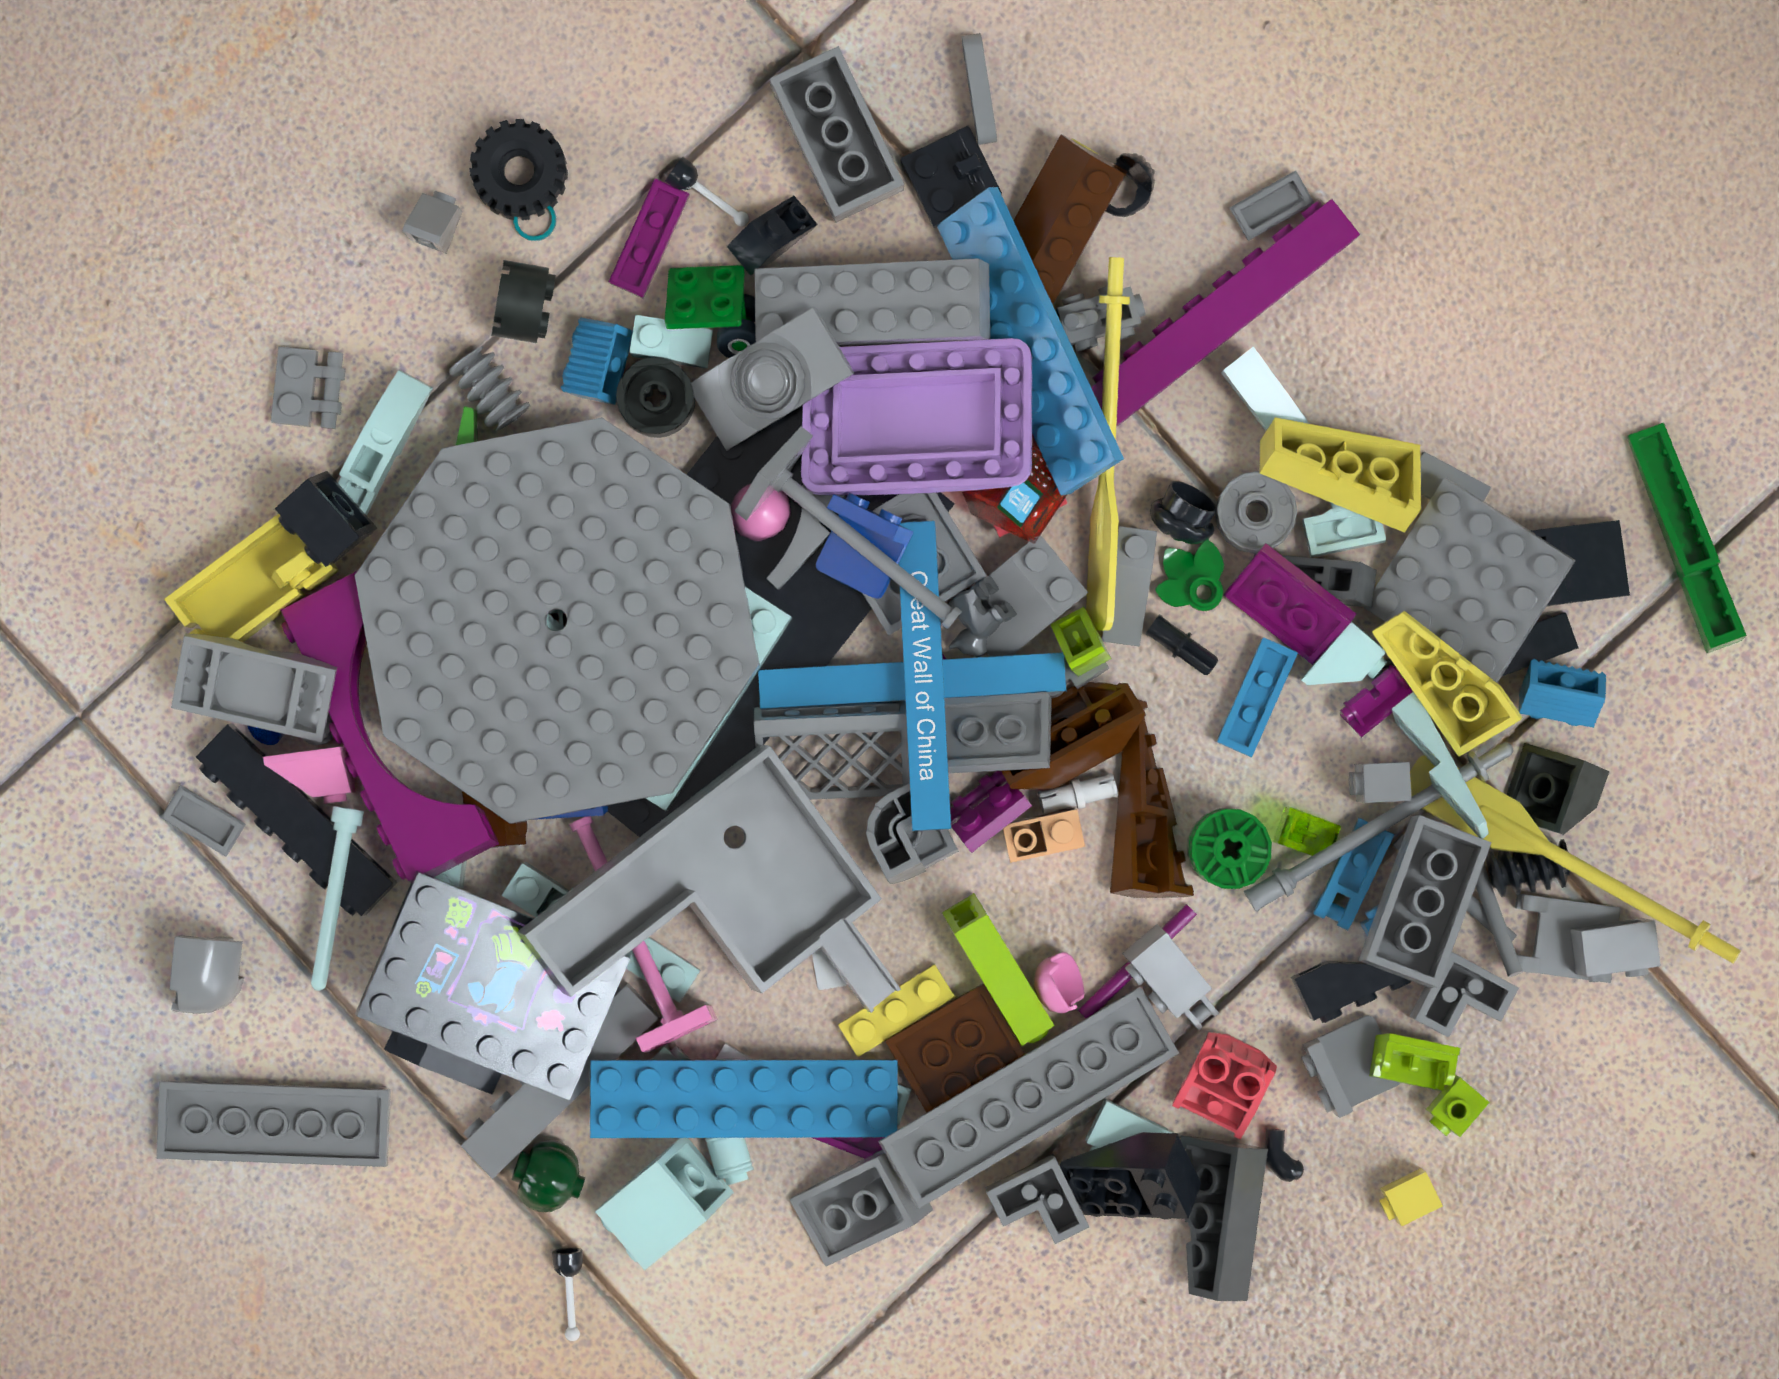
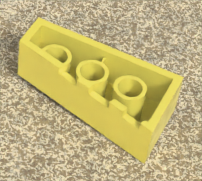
[1259,417,1421,533]

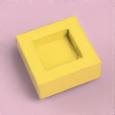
[271,550,314,589]

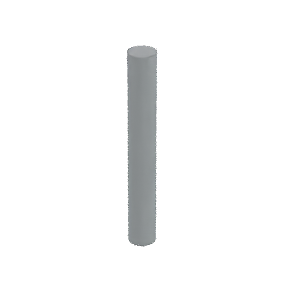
[1476,865,1523,977]

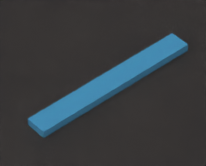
[758,653,1066,709]

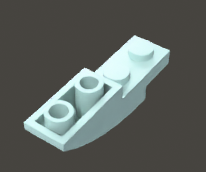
[338,370,433,515]

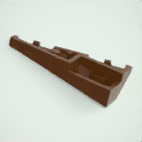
[1110,700,1194,898]

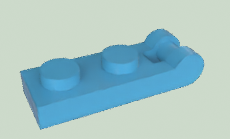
[1313,818,1394,931]

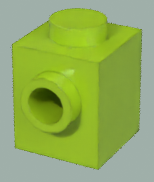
[1426,1075,1490,1137]

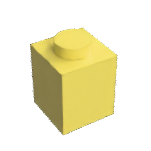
[1379,1168,1443,1226]

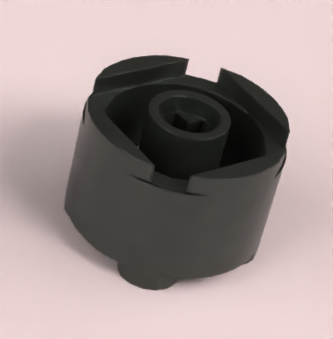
[491,260,556,343]
[616,357,695,438]

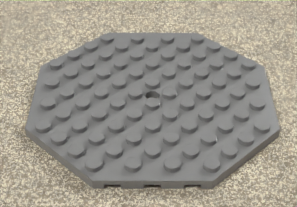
[355,417,760,824]

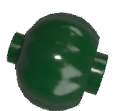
[511,1140,585,1212]

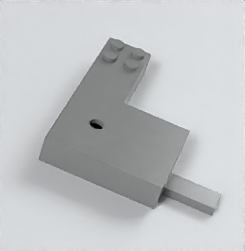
[517,745,901,1013]

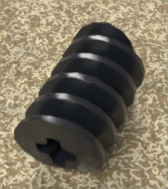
[1486,839,1570,897]

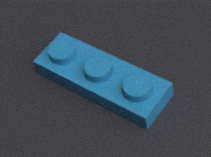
[1216,637,1298,757]

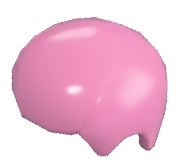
[731,484,791,541]
[1034,952,1085,1013]

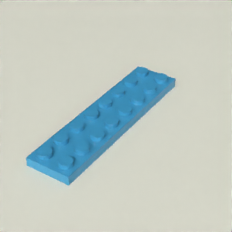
[937,187,1124,496]
[590,1060,898,1138]

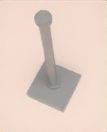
[735,426,962,629]

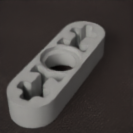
[961,33,997,145]

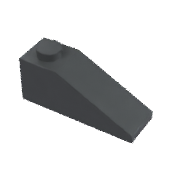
[1254,553,1377,608]

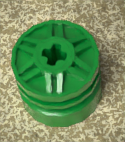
[1187,808,1272,889]

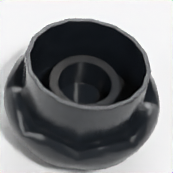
[1150,481,1217,544]

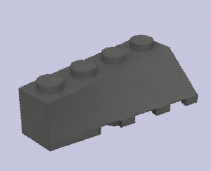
[1180,1135,1268,1301]

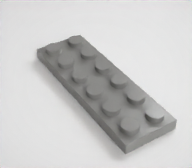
[156,1081,391,1167]

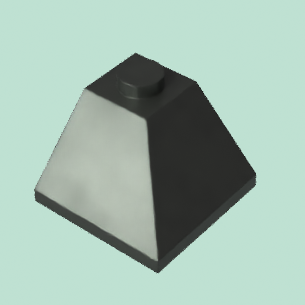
[1507,743,1610,835]

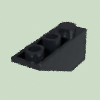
[1291,961,1412,1023]

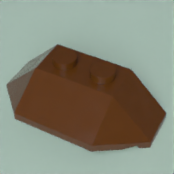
[1001,682,1146,789]

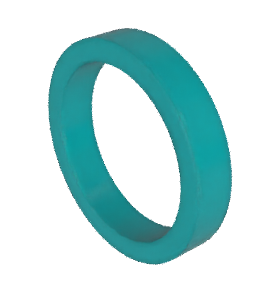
[513,205,556,241]

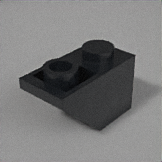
[727,195,818,276]

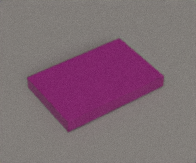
[1223,543,1356,665]

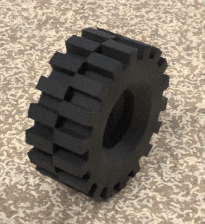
[469,119,568,220]

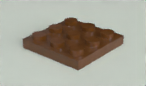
[885,983,1025,1113]

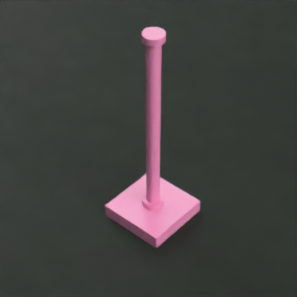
[569,816,718,1052]

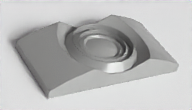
[691,307,854,451]
[171,633,337,742]

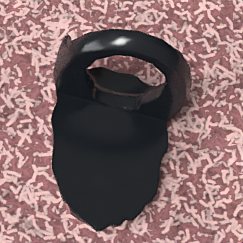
[1106,153,1155,217]

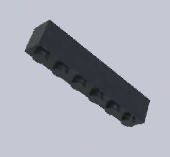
[196,724,397,916]

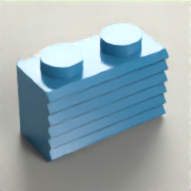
[561,317,633,405]
[1519,659,1606,728]

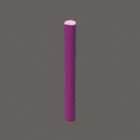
[1078,904,1197,1018]

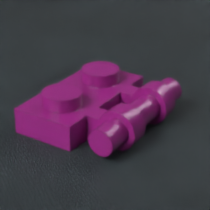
[950,771,1032,853]

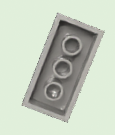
[769,46,904,223]
[1358,815,1492,988]

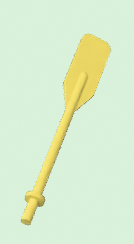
[1086,257,1130,631]
[1410,755,1741,964]

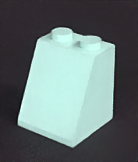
[595,1138,734,1270]

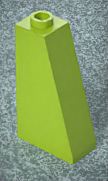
[942,893,1055,1046]

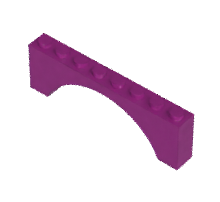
[281,570,499,882]

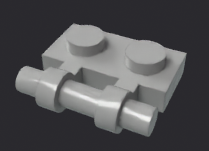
[271,347,346,429]

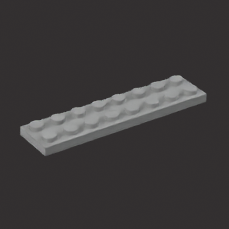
[878,987,1179,1209]

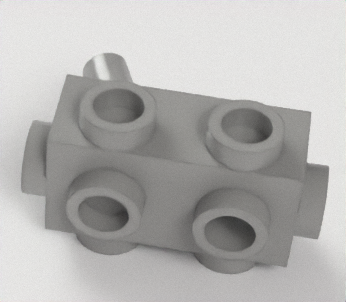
[1056,286,1145,352]

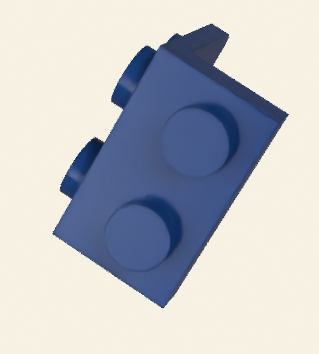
[816,493,913,599]

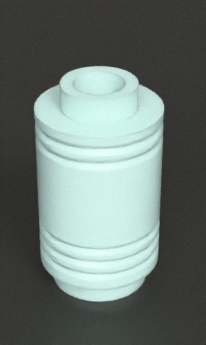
[705,1138,754,1185]

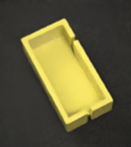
[164,514,339,642]

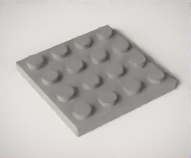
[1364,478,1576,683]

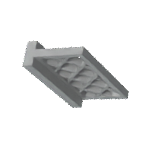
[754,701,910,800]

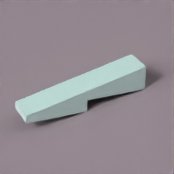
[1221,347,1310,430]
[1392,692,1489,839]

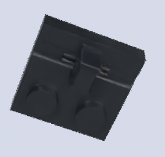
[900,125,1002,228]

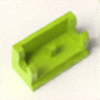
[1369,1033,1461,1091]

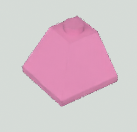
[263,747,356,804]

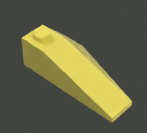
[1372,611,1523,757]

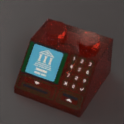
[962,446,1067,544]

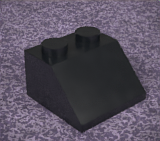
[275,471,377,567]

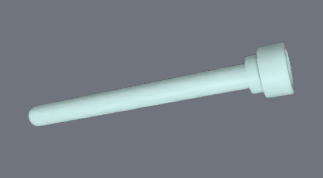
[311,806,364,991]

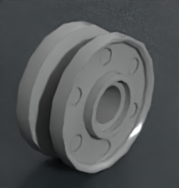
[1215,471,1297,554]

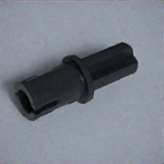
[1146,614,1218,675]

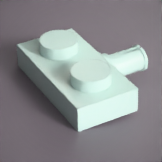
[1302,502,1386,558]

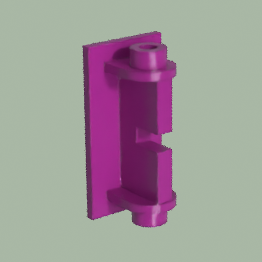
[1340,665,1413,738]

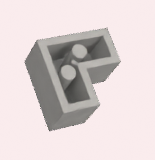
[1409,952,1519,1037]
[985,1154,1089,1244]

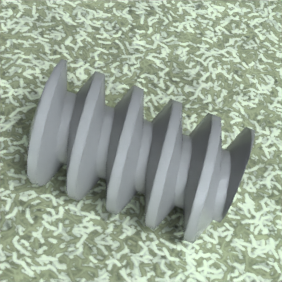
[449,346,530,432]

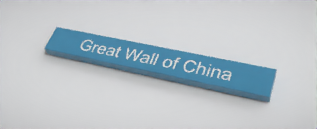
[899,521,951,831]

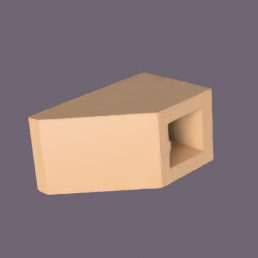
[1003,809,1085,863]

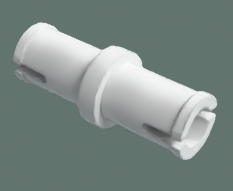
[1038,773,1118,815]

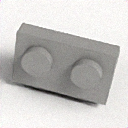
[1301,1015,1400,1118]

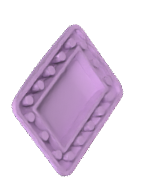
[801,338,1032,495]

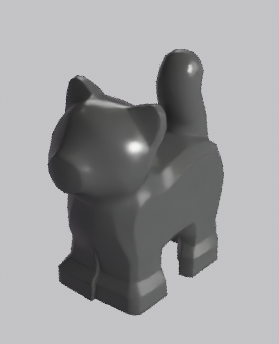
[940,576,1017,657]

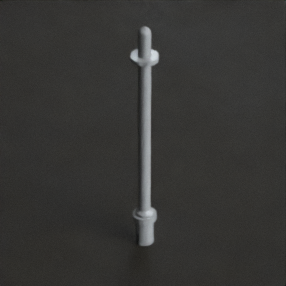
[1244,742,1513,912]

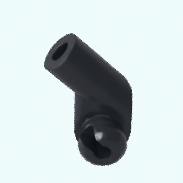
[1265,1129,1304,1182]

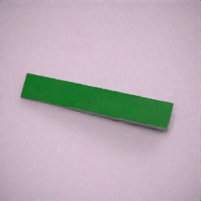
[1627,422,1747,654]

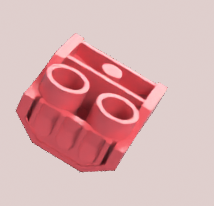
[1172,1032,1277,1140]

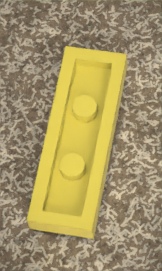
[838,964,955,1057]

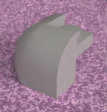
[866,783,959,884]
[170,935,244,1014]

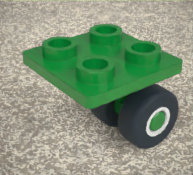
[665,265,756,358]

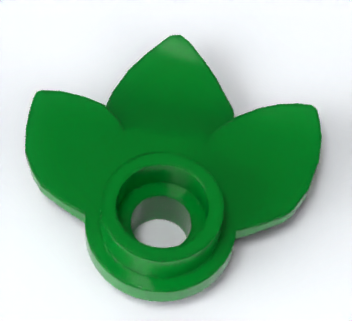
[1155,540,1224,611]

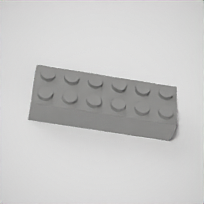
[755,259,990,347]

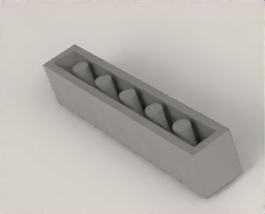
[461,983,660,1179]

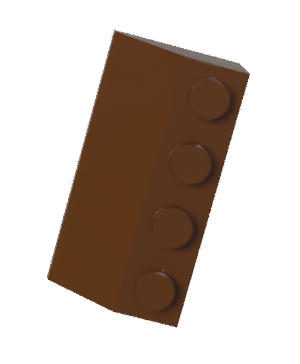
[1013,134,1128,305]

